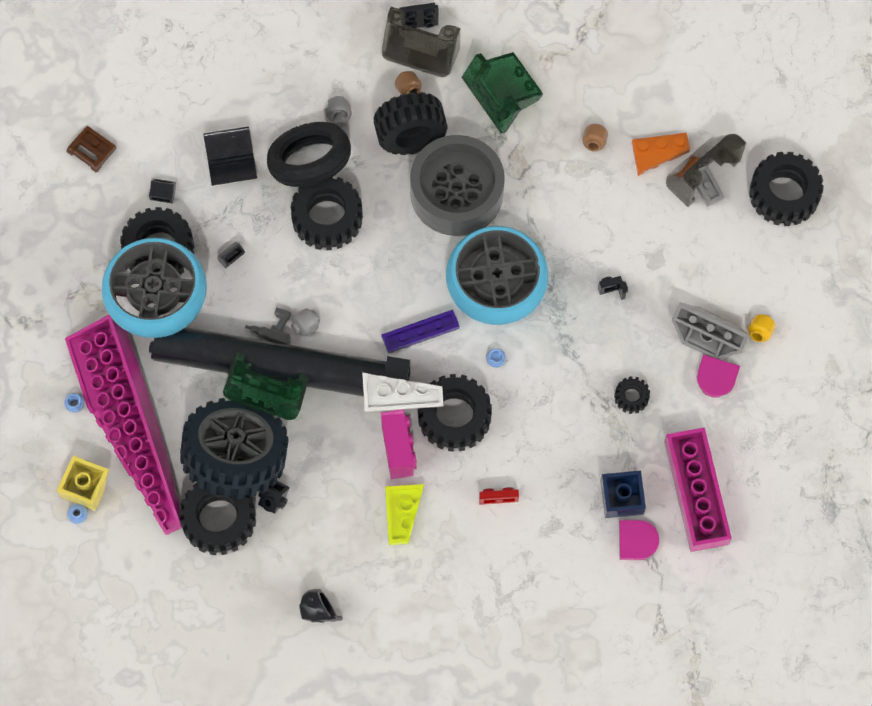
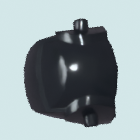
[299,589,343,623]

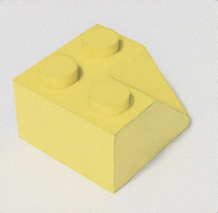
[56,456,109,511]

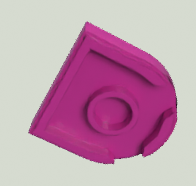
[697,355,740,398]
[619,520,659,560]

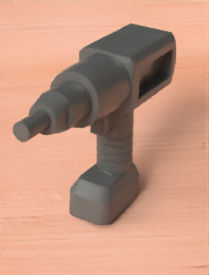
[245,307,291,345]

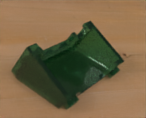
[223,351,309,420]

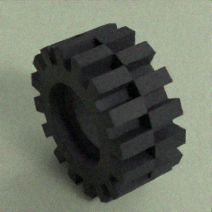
[614,376,650,414]

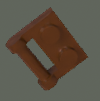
[66,126,117,173]

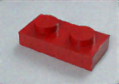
[479,487,519,505]

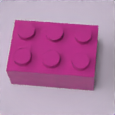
[381,410,417,480]

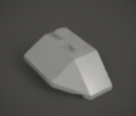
[672,302,750,359]

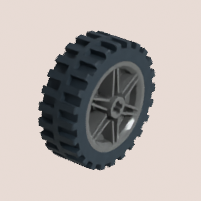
[180,397,289,499]

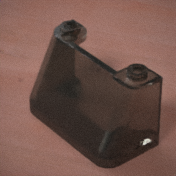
[382,7,461,77]
[666,134,746,207]

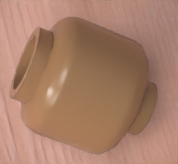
[395,71,422,95]
[582,124,608,152]

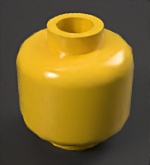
[748,314,776,342]

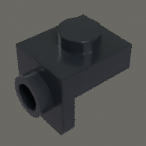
[598,276,628,300]

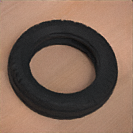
[267,122,351,187]

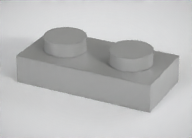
[689,165,725,207]

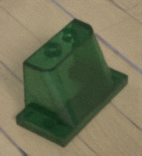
[461,52,543,134]

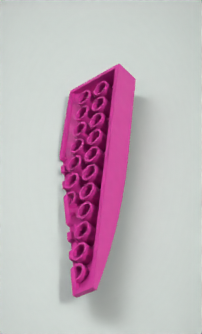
[65,315,182,535]

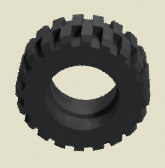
[373,92,448,155]
[749,151,824,226]
[290,177,363,251]
[120,207,195,275]
[418,374,492,452]
[179,482,256,555]

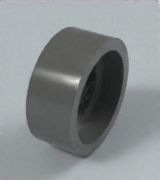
[410,135,505,236]

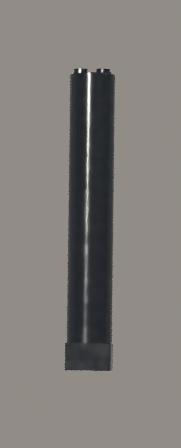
[149,327,411,397]

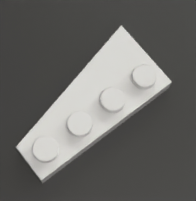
[362,373,444,412]

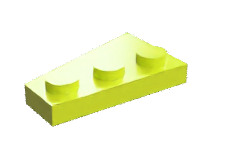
[385,484,424,545]

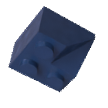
[600,470,646,518]

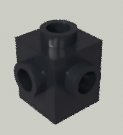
[258,481,290,514]

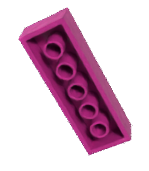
[664,427,732,552]

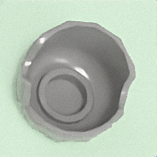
[324,96,352,126]

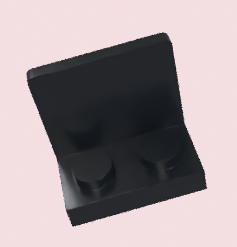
[399,3,439,30]

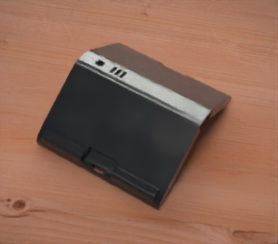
[203,126,257,186]

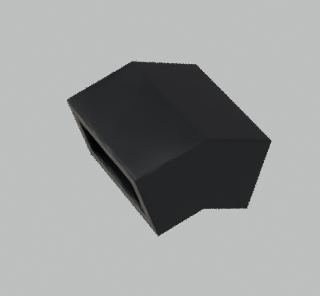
[149,178,176,204]
[217,242,245,269]

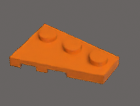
[631,133,690,176]

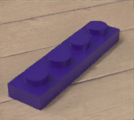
[381,310,460,354]

